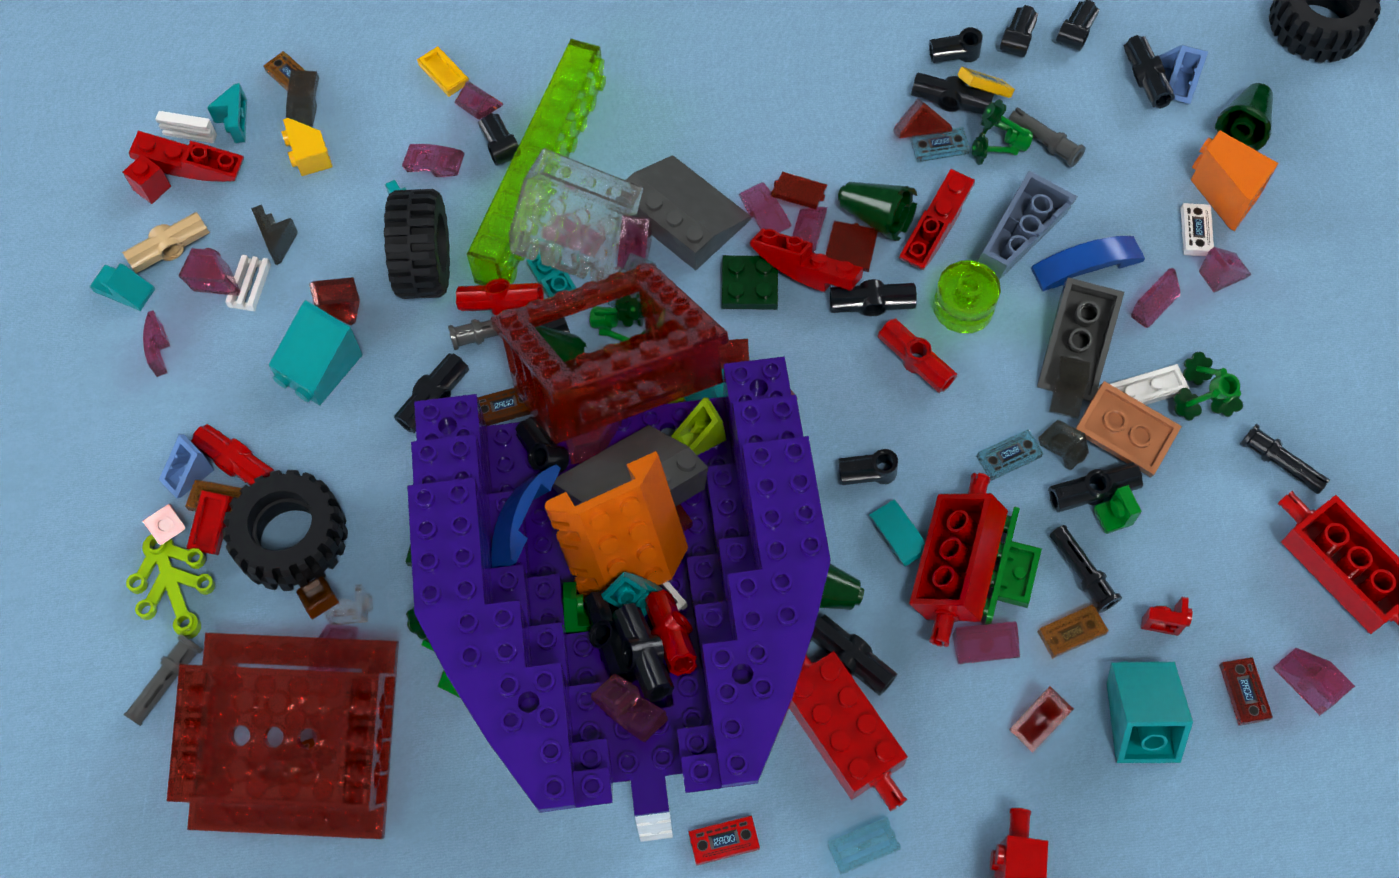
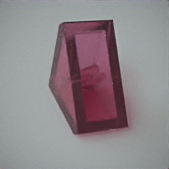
[617,215,652,274]
[1199,247,1251,292]

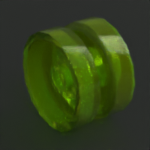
[933,260,1001,333]

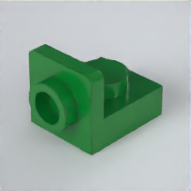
[1094,485,1142,534]
[563,582,591,633]

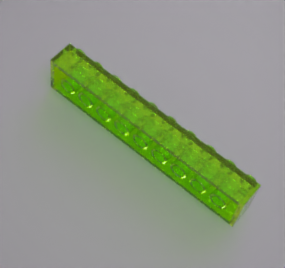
[467,39,606,285]

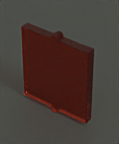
[771,172,827,210]
[826,221,878,272]

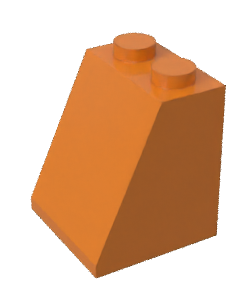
[1191,130,1279,231]

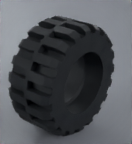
[1269,0,1381,63]
[384,189,450,299]
[223,470,348,591]

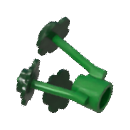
[972,99,1033,165]
[590,293,652,362]
[1173,351,1243,421]

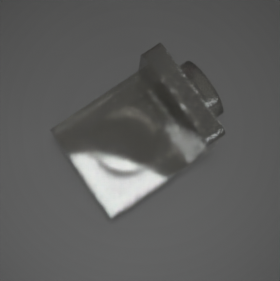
[1038,420,1089,470]

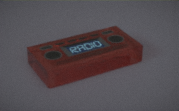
[1219,657,1273,726]

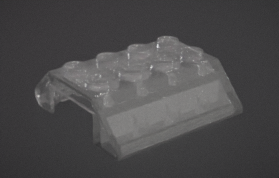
[509,148,644,289]

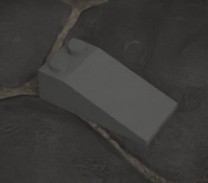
[1037,277,1125,402]

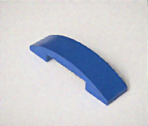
[1031,236,1145,292]
[491,464,561,568]

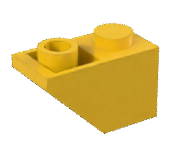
[281,118,333,176]

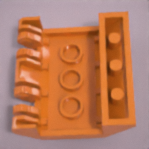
[545,451,688,602]

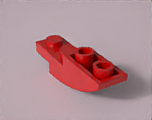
[129,131,244,182]
[899,169,975,270]
[750,228,863,292]

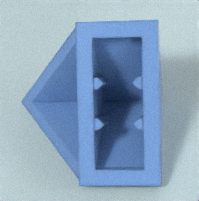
[1159,45,1208,104]
[159,433,214,498]

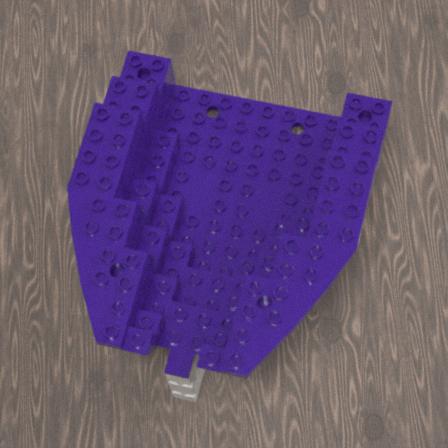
[407,356,831,842]

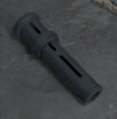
[1240,423,1330,494]
[1050,525,1122,613]

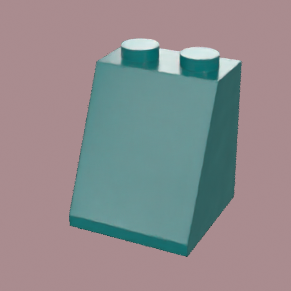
[269,300,363,406]
[1106,661,1193,763]

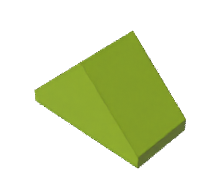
[671,397,726,455]

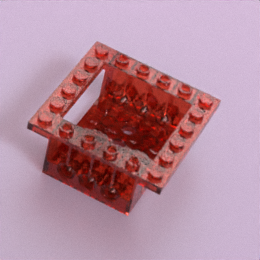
[491,263,729,444]
[167,633,399,839]

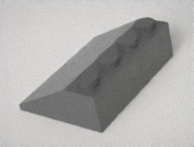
[615,155,752,271]
[552,425,708,507]

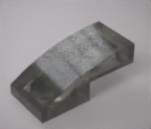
[286,70,319,127]

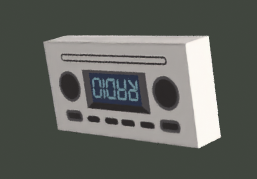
[1181,203,1214,256]

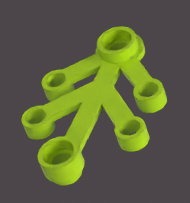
[126,534,215,639]

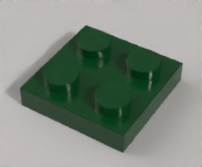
[722,255,778,310]

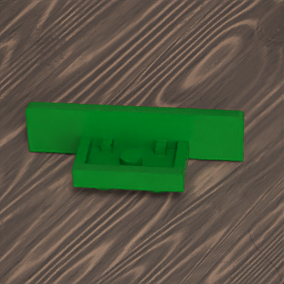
[983,507,1042,628]

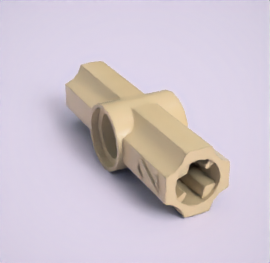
[122,212,210,274]

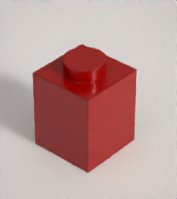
[122,154,171,204]

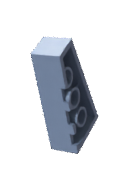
[973,171,1078,282]

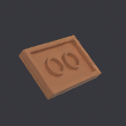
[1073,381,1182,477]

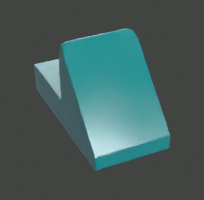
[208,83,247,143]
[90,263,155,311]

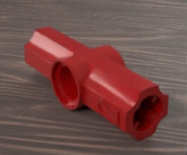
[456,278,544,316]
[878,318,957,393]
[191,424,274,486]
[645,589,697,676]

